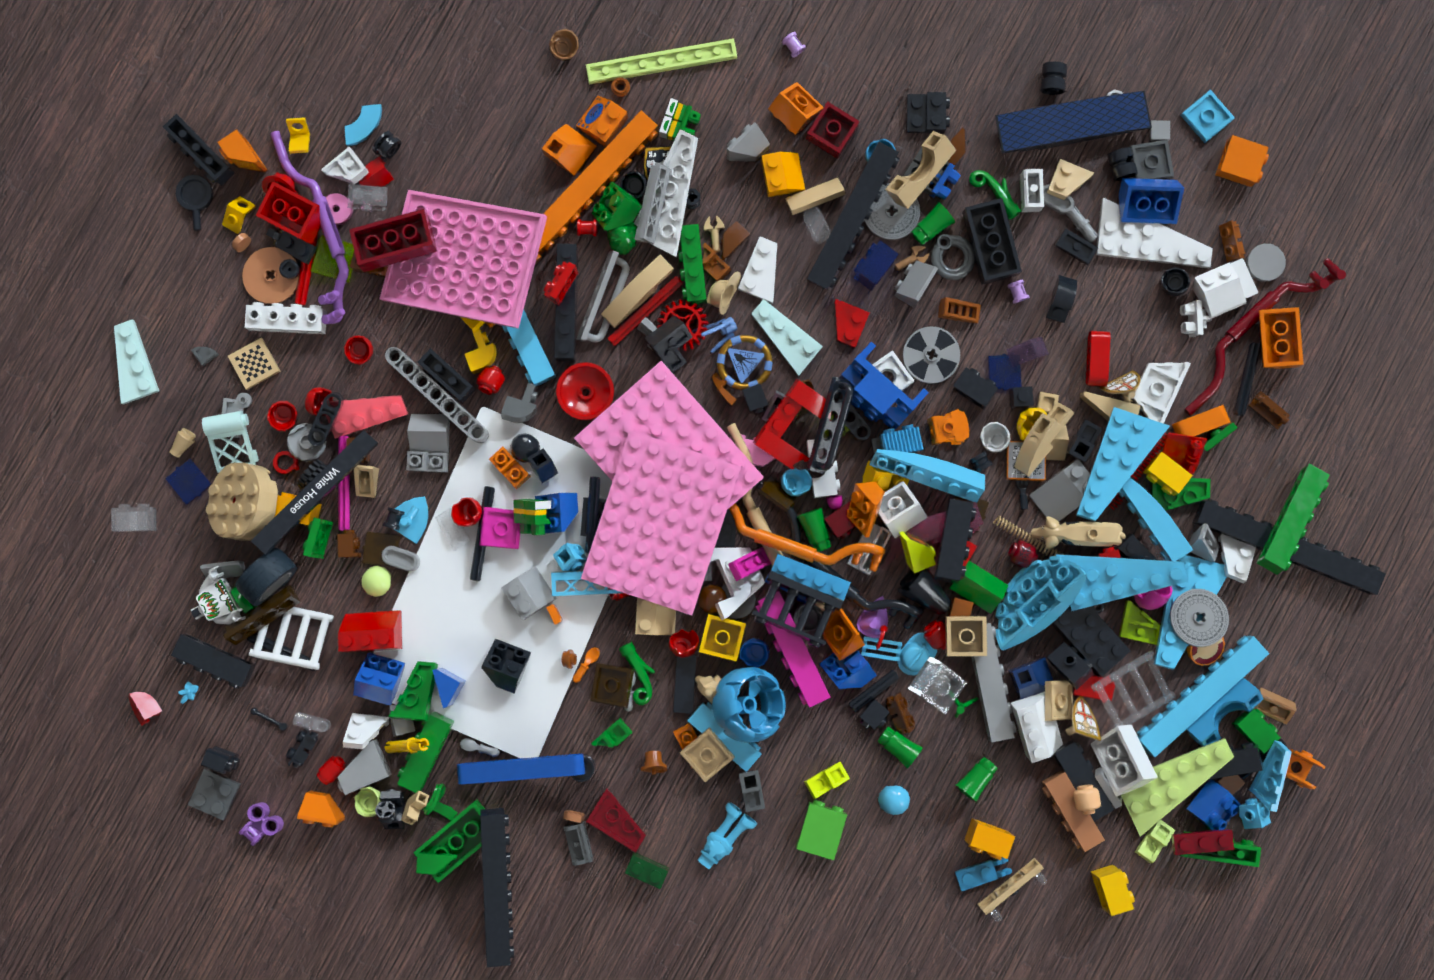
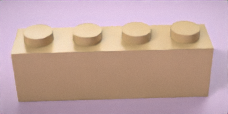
[635,597,676,635]

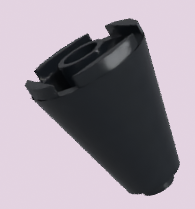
[897,568,951,615]

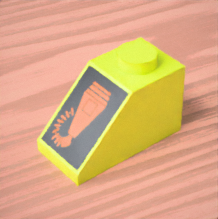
[899,531,936,573]

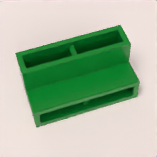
[950,561,1008,614]

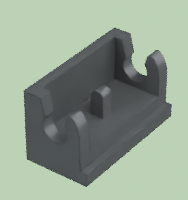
[563,821,594,866]

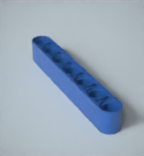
[457,754,585,784]

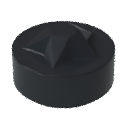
[279,259,300,279]

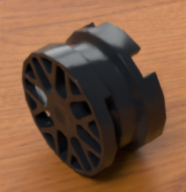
[372,131,402,161]

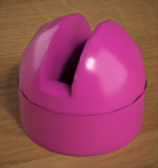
[827,495,843,510]

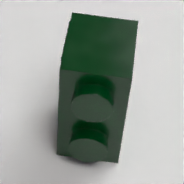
[625,852,669,889]

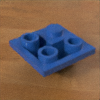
[535,493,578,534]
[819,650,877,689]

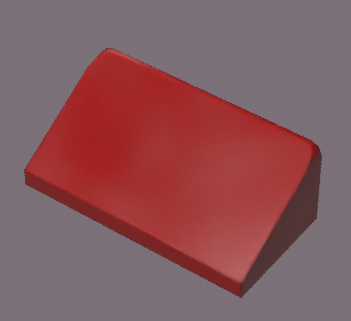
[1073,676,1116,701]

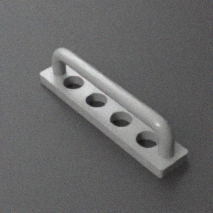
[576,250,630,343]

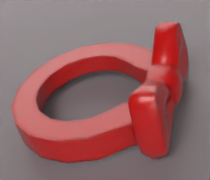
[273,451,300,474]

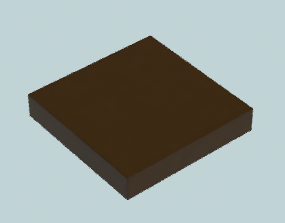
[590,663,634,708]

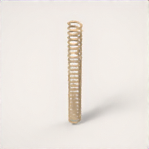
[993,516,1064,557]

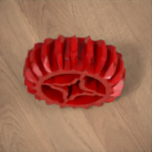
[657,300,709,351]

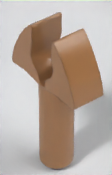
[895,246,929,271]

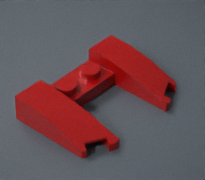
[753,379,832,469]

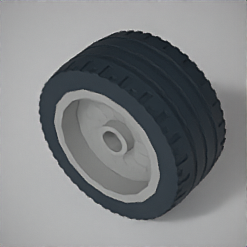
[235,547,297,606]

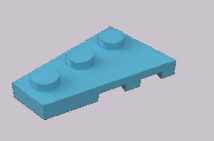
[1249,740,1292,812]

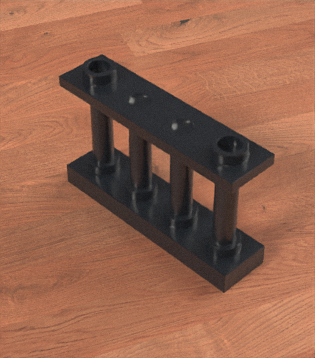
[751,571,843,648]

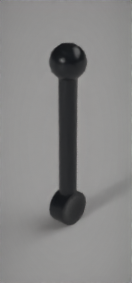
[250,707,288,731]

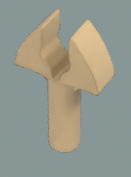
[704,216,725,253]

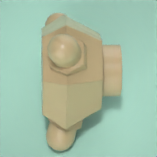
[695,675,722,703]

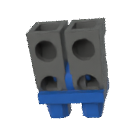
[903,147,961,200]

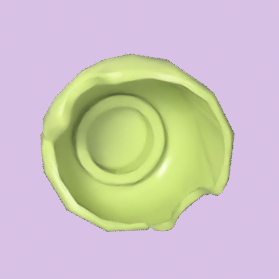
[362,565,391,597]
[354,787,381,817]

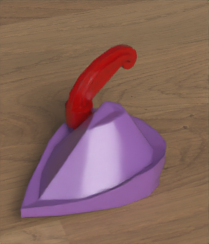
[857,596,888,650]

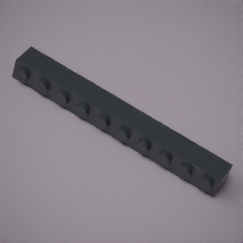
[1192,499,1386,595]

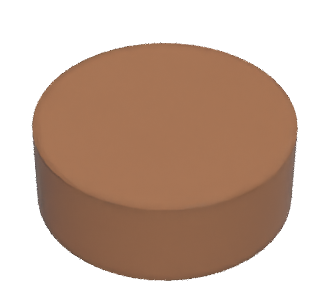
[232,233,251,252]

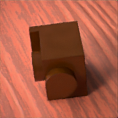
[337,530,361,558]

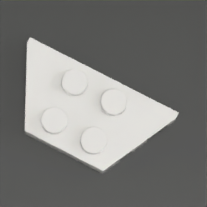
[1132,362,1191,424]

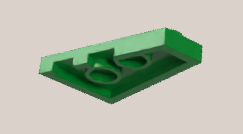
[389,661,438,721]

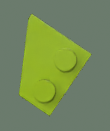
[1118,600,1161,645]

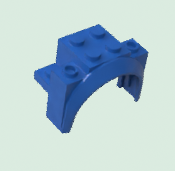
[839,342,929,429]

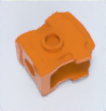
[927,409,969,446]
[1285,749,1325,789]

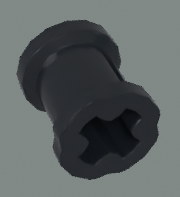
[686,188,701,210]
[382,507,405,530]

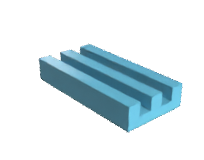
[861,636,902,662]

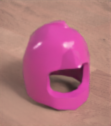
[1133,586,1173,610]

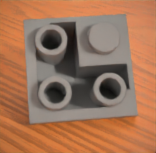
[727,122,770,162]

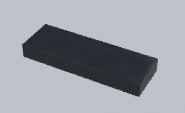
[673,655,696,714]

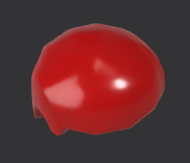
[344,335,373,365]
[304,387,333,416]
[267,401,298,431]
[451,497,482,527]
[669,629,699,658]

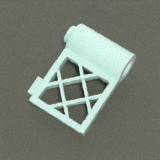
[202,411,259,473]

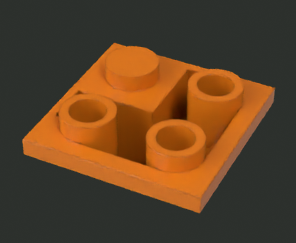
[542,124,597,176]
[847,482,885,537]
[297,790,345,827]

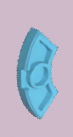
[345,104,382,146]

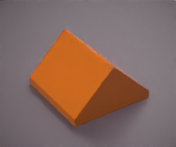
[822,608,865,661]

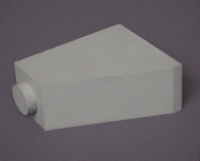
[337,739,392,795]

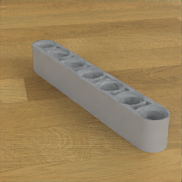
[385,347,489,443]

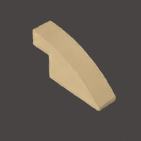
[601,254,673,328]

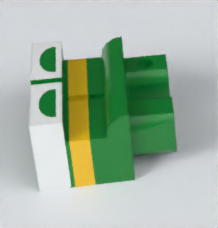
[659,98,701,141]
[513,499,551,535]

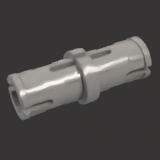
[1066,206,1099,243]

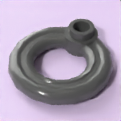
[931,234,975,280]

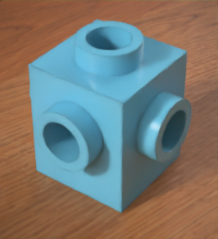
[553,543,587,572]
[1239,798,1271,829]

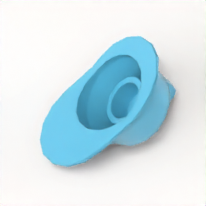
[897,632,937,675]

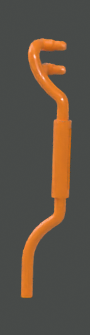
[729,503,885,572]

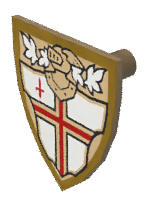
[1099,371,1141,403]
[1066,696,1101,741]

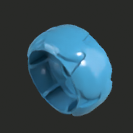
[712,667,786,743]

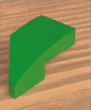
[591,718,633,748]
[416,852,457,875]

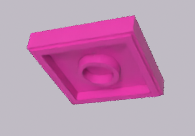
[479,507,520,549]

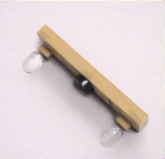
[978,858,1047,922]

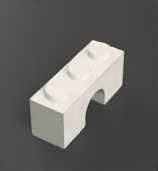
[806,438,840,498]

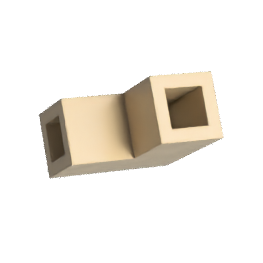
[401,791,429,825]

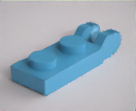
[955,857,1012,891]

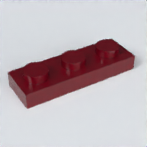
[1171,829,1234,855]

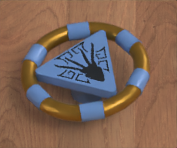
[717,335,773,390]

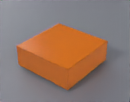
[546,604,563,625]

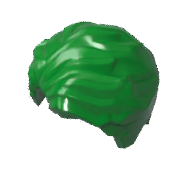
[607,222,637,255]

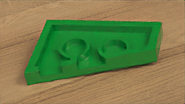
[1151,478,1211,510]

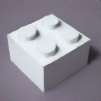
[878,481,928,538]

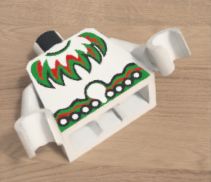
[191,566,246,625]

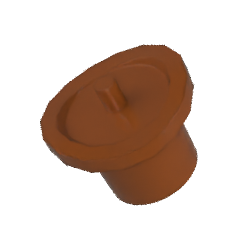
[640,751,667,775]

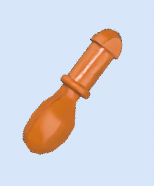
[572,647,600,683]

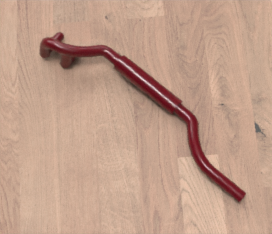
[1184,258,1346,416]

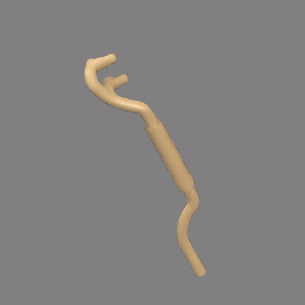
[727,423,824,612]

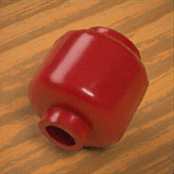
[476,366,505,395]
[924,621,946,650]

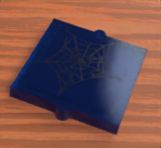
[988,353,1022,391]
[165,459,212,504]

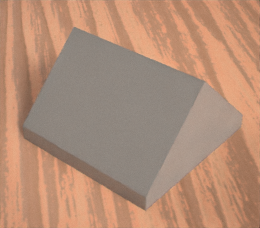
[407,414,450,453]

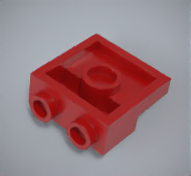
[543,262,579,305]

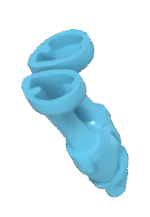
[698,802,757,869]

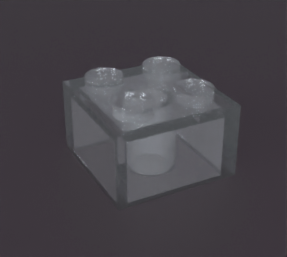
[908,656,967,714]

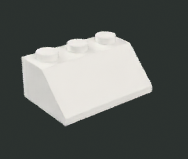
[1011,692,1063,763]
[1091,725,1158,796]

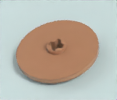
[242,247,299,304]

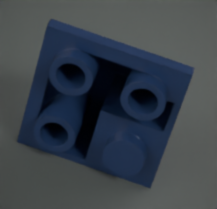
[1008,657,1053,700]

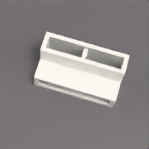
[847,524,891,575]

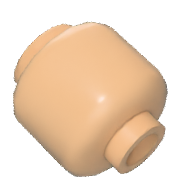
[1073,784,1101,815]

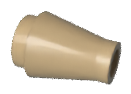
[170,428,196,458]

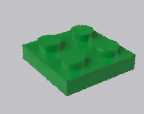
[303,517,334,559]

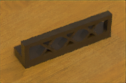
[223,585,300,645]

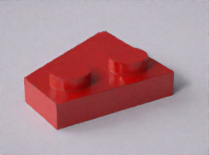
[834,299,870,348]

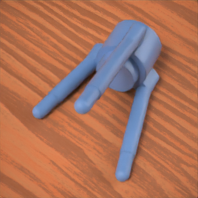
[692,317,737,353]

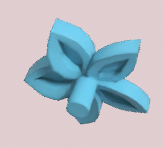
[178,681,199,704]

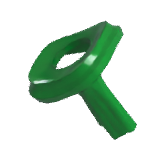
[422,783,458,820]

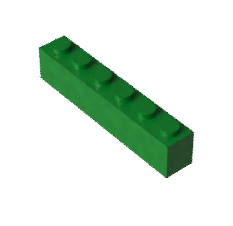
[1257,463,1330,575]

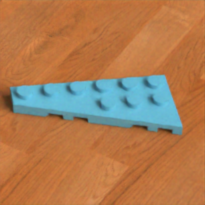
[1076,407,1170,522]
[1056,554,1189,611]
[1153,555,1227,669]

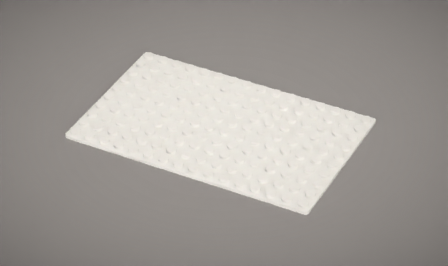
[373,407,612,758]

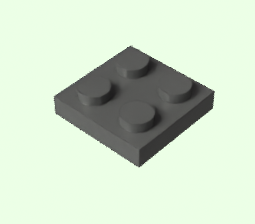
[188,768,241,820]

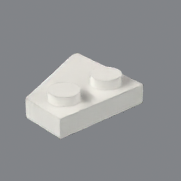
[1218,534,1256,583]

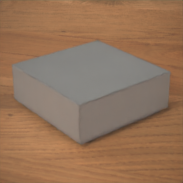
[1150,120,1170,141]

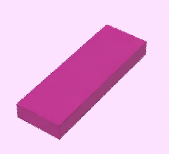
[728,547,771,581]

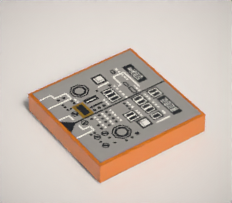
[1006,441,1046,481]

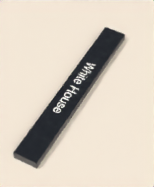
[251,430,378,555]

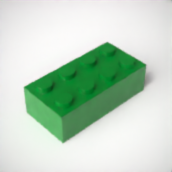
[413,799,485,883]

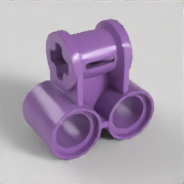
[239,802,284,846]

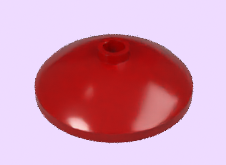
[556,362,614,420]

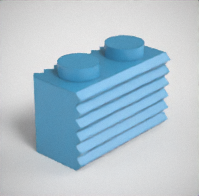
[879,424,923,453]

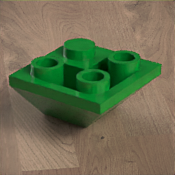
[592,182,642,231]

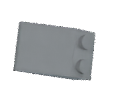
[1029,459,1090,522]

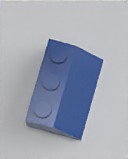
[1119,178,1184,224]

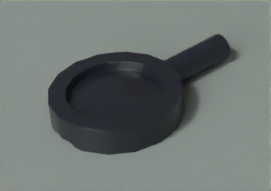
[175,175,214,231]

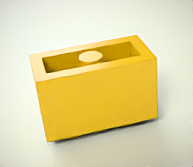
[1143,452,1193,496]

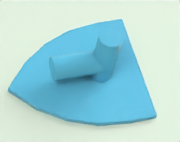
[394,496,428,544]

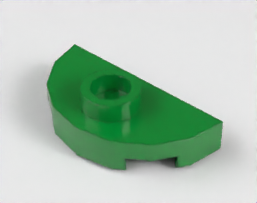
[1204,422,1237,451]

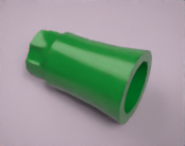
[911,202,955,245]
[797,508,831,552]
[877,727,923,769]
[955,757,998,803]

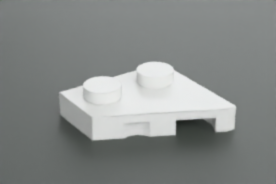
[321,147,369,184]
[343,713,389,749]

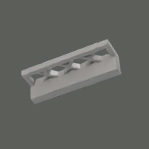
[634,162,671,244]

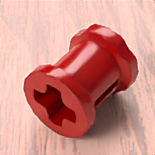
[577,219,597,237]

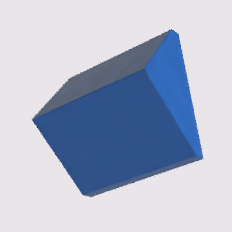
[432,668,466,708]

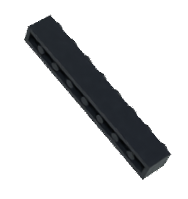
[807,142,900,290]
[480,808,514,967]

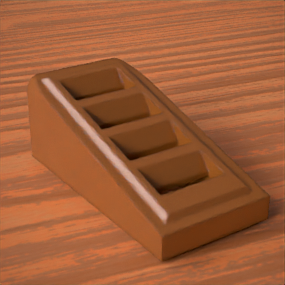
[938,297,981,324]

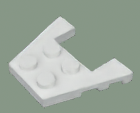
[710,548,765,620]

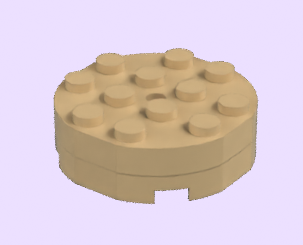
[206,463,278,541]

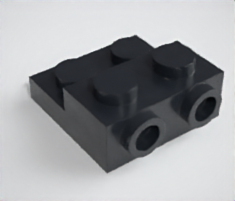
[906,92,950,134]

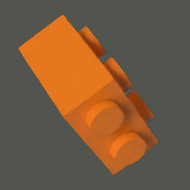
[1215,135,1269,187]

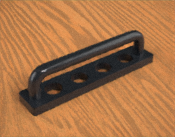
[807,376,853,474]

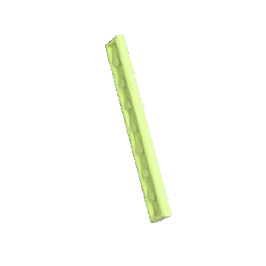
[586,38,737,85]

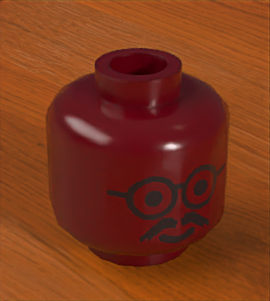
[1008,540,1038,568]

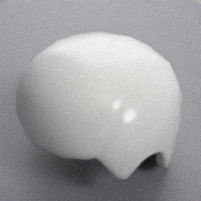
[980,422,1011,453]

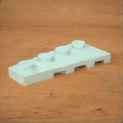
[751,299,823,377]
[114,320,159,405]

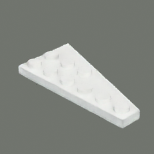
[634,130,698,257]
[1096,198,1212,268]

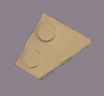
[1047,159,1094,200]

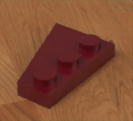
[586,788,646,852]

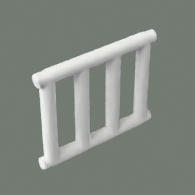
[249,607,334,670]

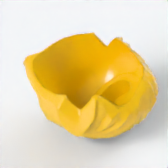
[1017,408,1047,440]

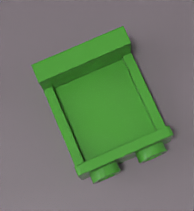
[796,800,847,860]

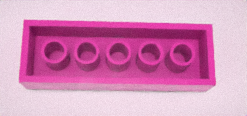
[755,591,830,708]

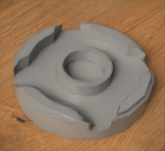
[1246,243,1286,282]
[287,423,326,461]

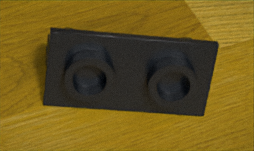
[285,726,319,768]

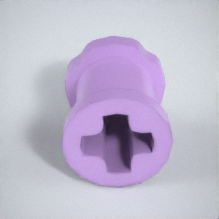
[782,32,806,58]
[1008,280,1030,303]

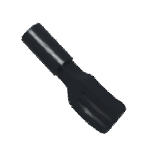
[1015,480,1028,510]

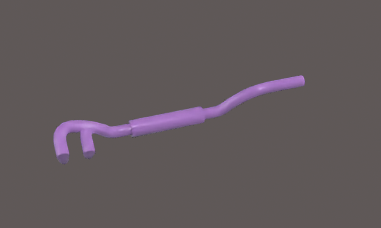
[270,131,349,324]

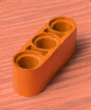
[1172,405,1230,436]

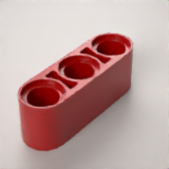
[1086,331,1111,387]

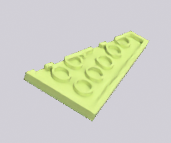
[1121,738,1234,837]

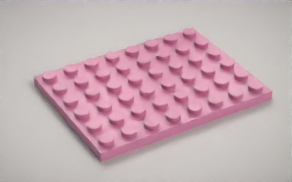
[380,190,547,329]
[574,361,764,510]
[581,430,741,615]

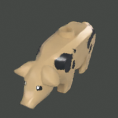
[1031,516,1126,549]

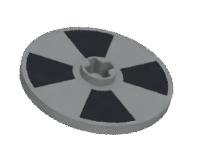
[903,326,960,384]

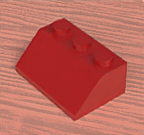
[256,181,320,244]
[338,610,402,653]

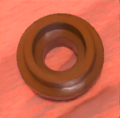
[611,77,630,97]
[562,649,577,669]

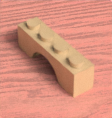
[885,131,956,209]

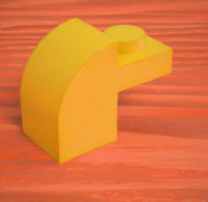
[465,328,497,374]

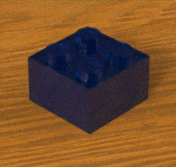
[854,240,898,291]

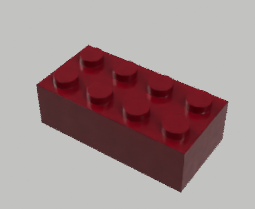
[349,209,438,272]

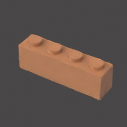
[1042,770,1105,852]

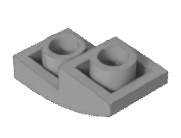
[406,451,449,472]

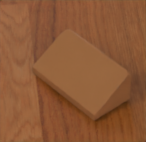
[1253,688,1296,725]

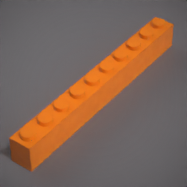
[535,110,659,265]

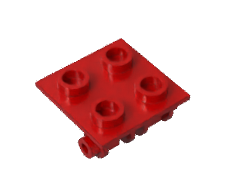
[1162,432,1207,475]

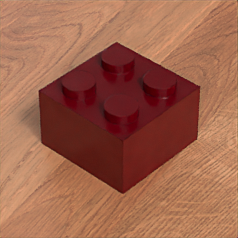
[806,101,860,159]

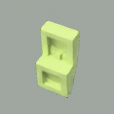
[1135,820,1175,864]

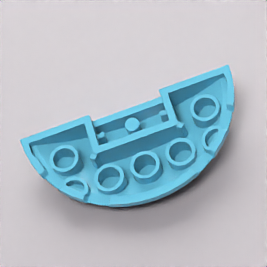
[995,556,1087,650]

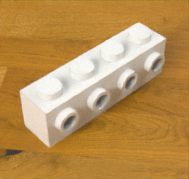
[245,302,327,334]

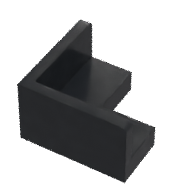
[644,316,693,373]

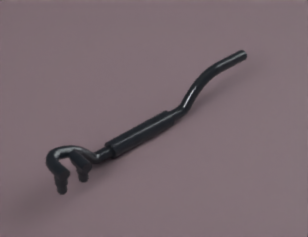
[757,480,924,629]

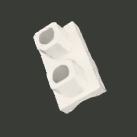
[1180,300,1212,337]

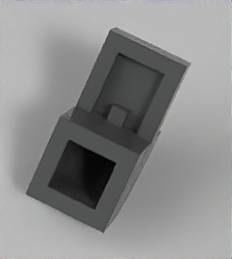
[501,383,538,423]
[739,770,765,812]

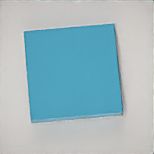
[1180,90,1235,143]

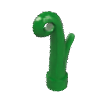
[969,170,1021,220]
[619,642,655,705]

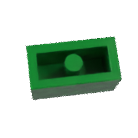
[1232,709,1281,753]

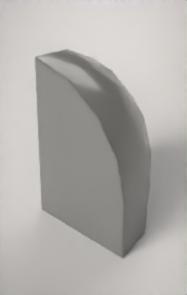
[389,705,415,737]

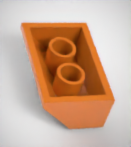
[1259,307,1304,369]

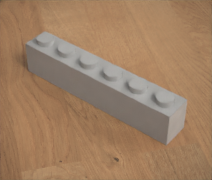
[971,623,1016,742]

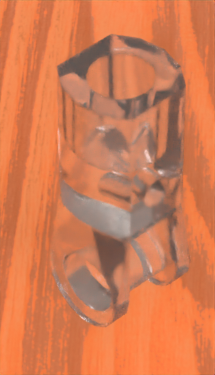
[293,712,331,732]

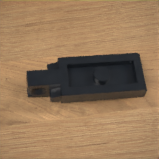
[266,228,317,265]

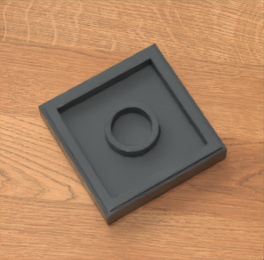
[1130,140,1174,180]

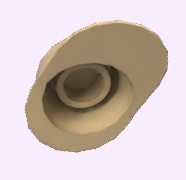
[707,271,741,315]

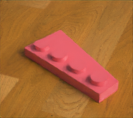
[321,395,408,439]

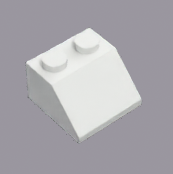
[1193,262,1246,319]

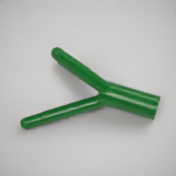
[948,690,979,718]

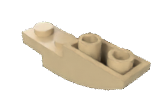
[1014,402,1074,477]

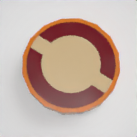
[1187,637,1225,666]

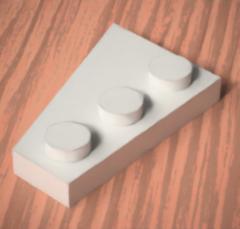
[738,237,777,304]

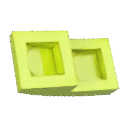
[804,762,850,799]

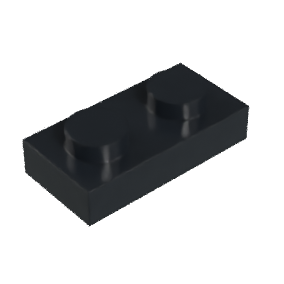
[1055,229,1098,265]

